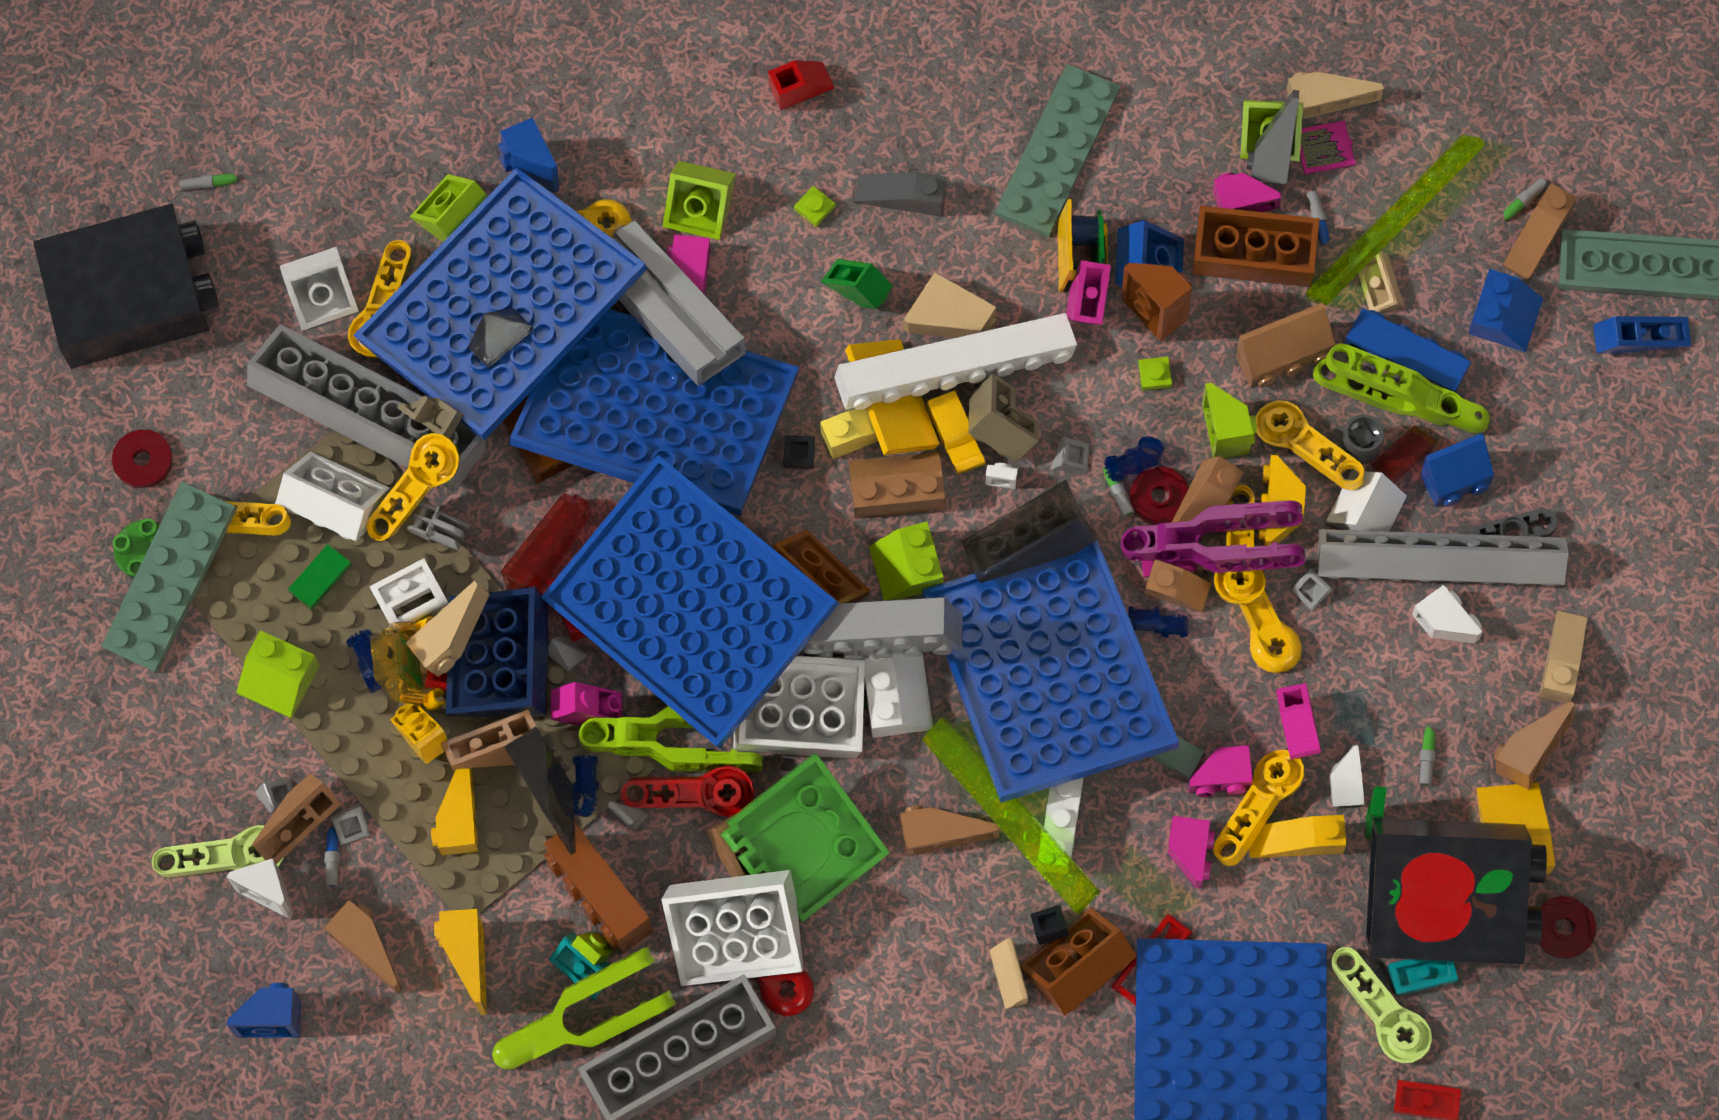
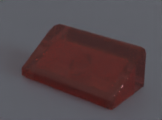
[1370,426,1437,484]

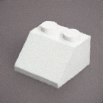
[280,247,359,331]

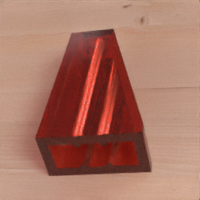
[501,492,591,592]

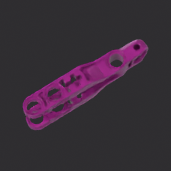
[1120,500,1305,573]

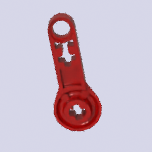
[620,765,754,817]
[757,969,814,1016]

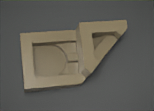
[398,396,464,438]

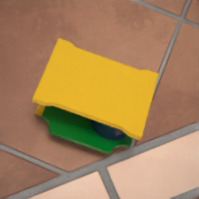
[1057,199,1110,292]

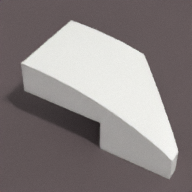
[1330,745,1364,807]

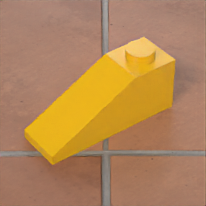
[431,768,479,856]
[1248,815,1346,858]

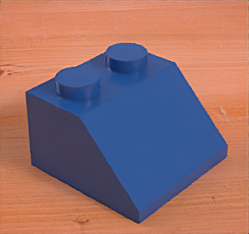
[498,117,560,193]
[1115,220,1184,287]
[1468,269,1543,352]
[1420,433,1494,507]
[227,983,302,1038]

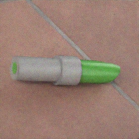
[179,174,237,191]
[1504,178,1548,221]
[1103,468,1135,518]
[1419,726,1436,786]

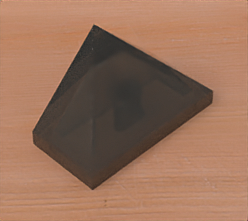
[468,308,534,368]

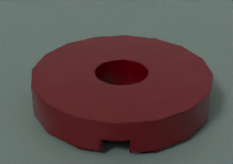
[111,429,173,488]
[1129,466,1189,525]
[1538,896,1596,959]

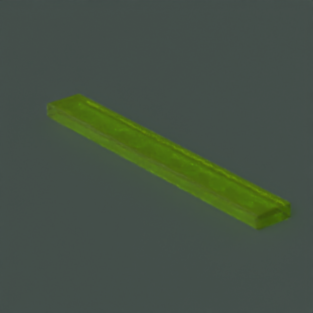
[1305,135,1485,306]
[922,717,1101,914]

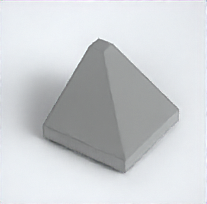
[1051,437,1090,473]
[1291,567,1333,611]
[548,636,588,672]
[255,778,293,813]
[608,801,648,830]
[331,803,370,846]

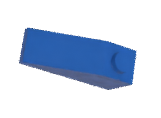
[1593,316,1692,354]

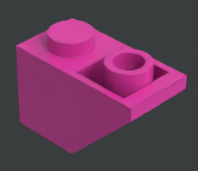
[551,682,623,725]
[1276,683,1321,759]
[1188,745,1253,798]
[1168,816,1215,888]

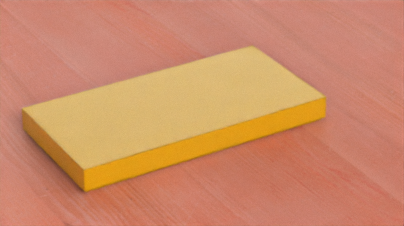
[845,339,939,455]

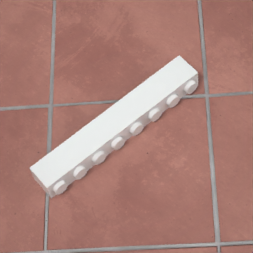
[834,313,1077,410]

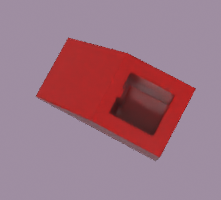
[768,60,834,110]

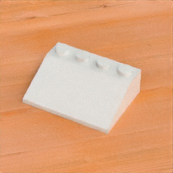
[733,656,865,759]
[661,870,803,986]

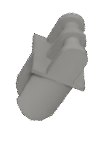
[407,502,471,551]

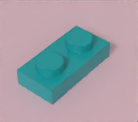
[1387,959,1458,997]

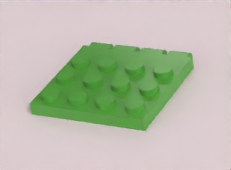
[721,753,890,922]

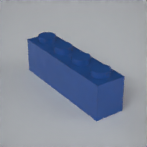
[1345,308,1471,393]

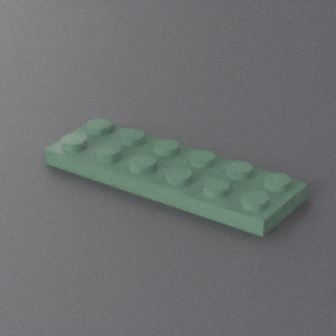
[995,64,1121,238]
[1558,229,1719,300]
[101,481,237,673]

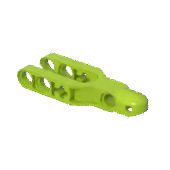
[1313,343,1491,434]
[579,706,763,773]
[492,947,677,1070]

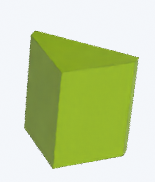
[1240,100,1303,161]

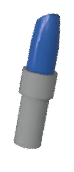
[1306,190,1330,245]
[324,827,340,887]

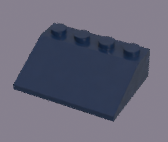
[446,587,549,718]

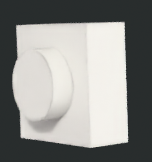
[985,463,1018,489]

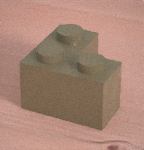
[968,373,1039,463]

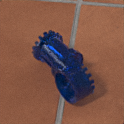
[1104,436,1164,482]
[1128,606,1189,638]
[346,629,387,694]
[565,755,599,818]

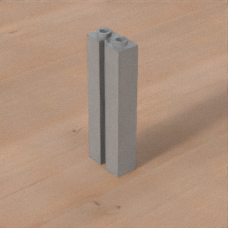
[613,220,746,386]

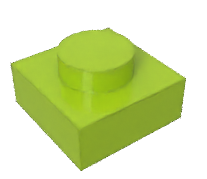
[794,186,836,227]
[1138,356,1172,391]
[571,931,613,965]

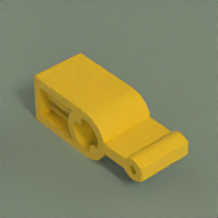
[927,390,985,475]

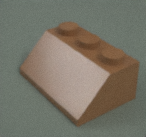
[1236,303,1335,388]
[849,452,945,519]

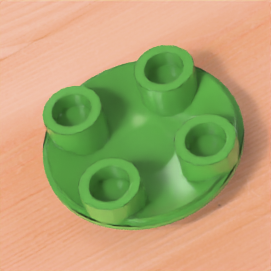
[113,518,160,578]

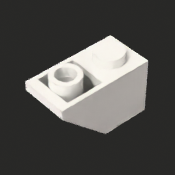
[1412,585,1483,643]

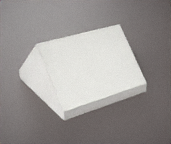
[1326,470,1407,532]
[226,858,293,919]

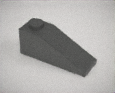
[1246,90,1299,184]
[854,172,946,217]

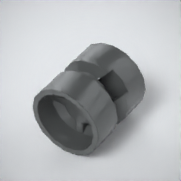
[1341,415,1384,465]

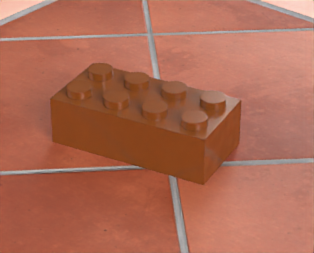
[1192,206,1320,287]
[543,821,653,954]

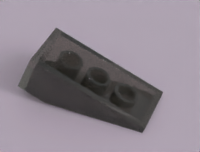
[961,479,1099,583]
[504,727,576,855]

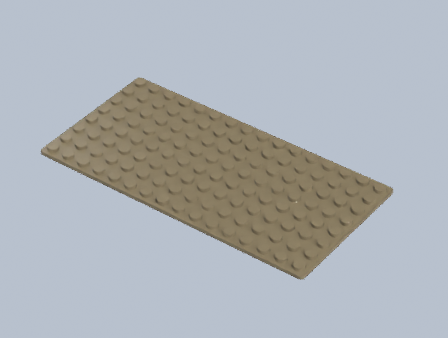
[192,430,654,914]

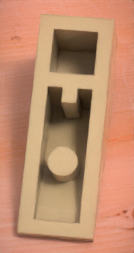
[1286,71,1384,119]
[406,581,490,677]
[1539,611,1587,703]

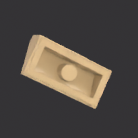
[1354,250,1405,313]
[990,938,1028,1009]

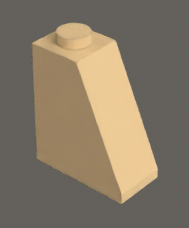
[903,272,998,338]

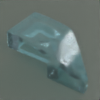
[1332,690,1375,747]

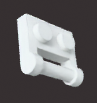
[369,558,449,635]

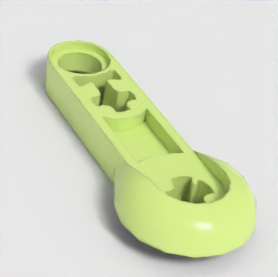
[151,825,284,878]
[1331,947,1432,1063]

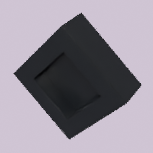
[783,435,815,469]
[1030,904,1069,945]

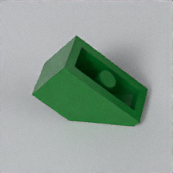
[821,259,893,309]

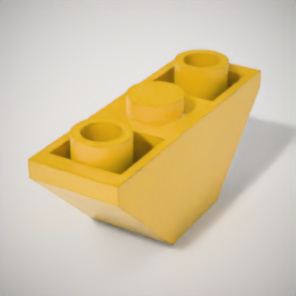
[1258,455,1306,546]
[389,701,448,765]

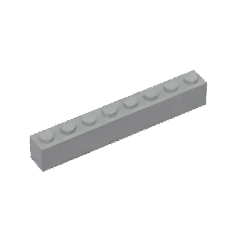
[1317,529,1568,587]

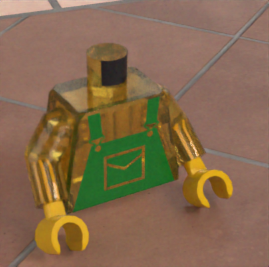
[371,616,445,711]

